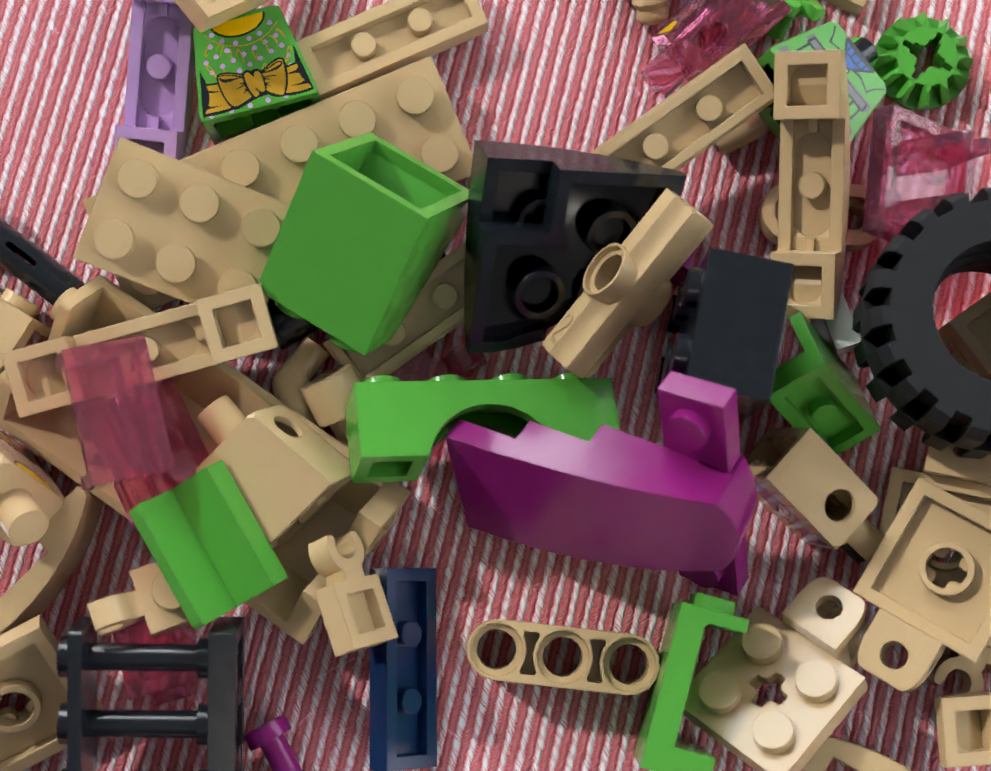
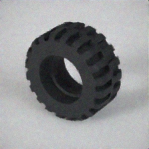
[852,188,991,459]

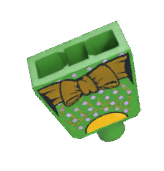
[193,5,321,142]

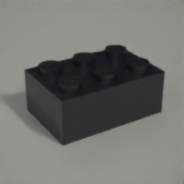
[654,248,794,424]

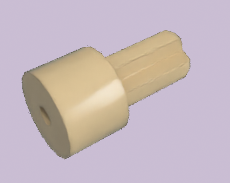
[300,363,360,447]

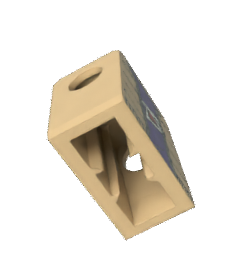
[744,428,884,564]

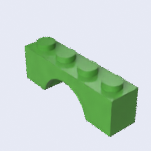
[345,373,620,483]

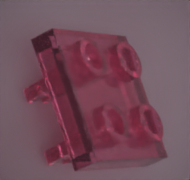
[863,104,991,242]

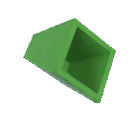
[258,132,469,356]

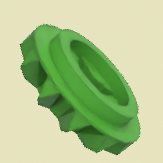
[873,12,975,110]

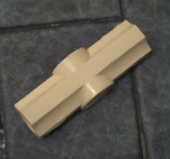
[542,188,715,379]

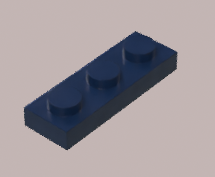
[370,568,437,771]

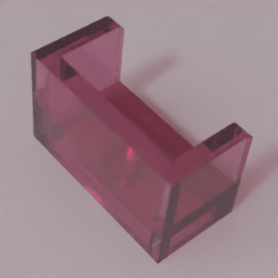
[54,335,175,492]

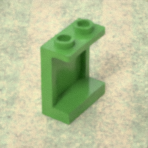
[634,592,749,771]

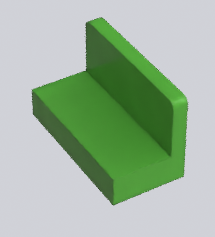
[770,311,881,455]
[129,460,288,629]

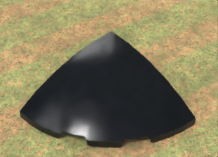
[464,140,686,354]

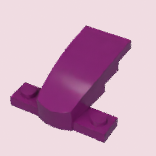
[445,371,757,596]

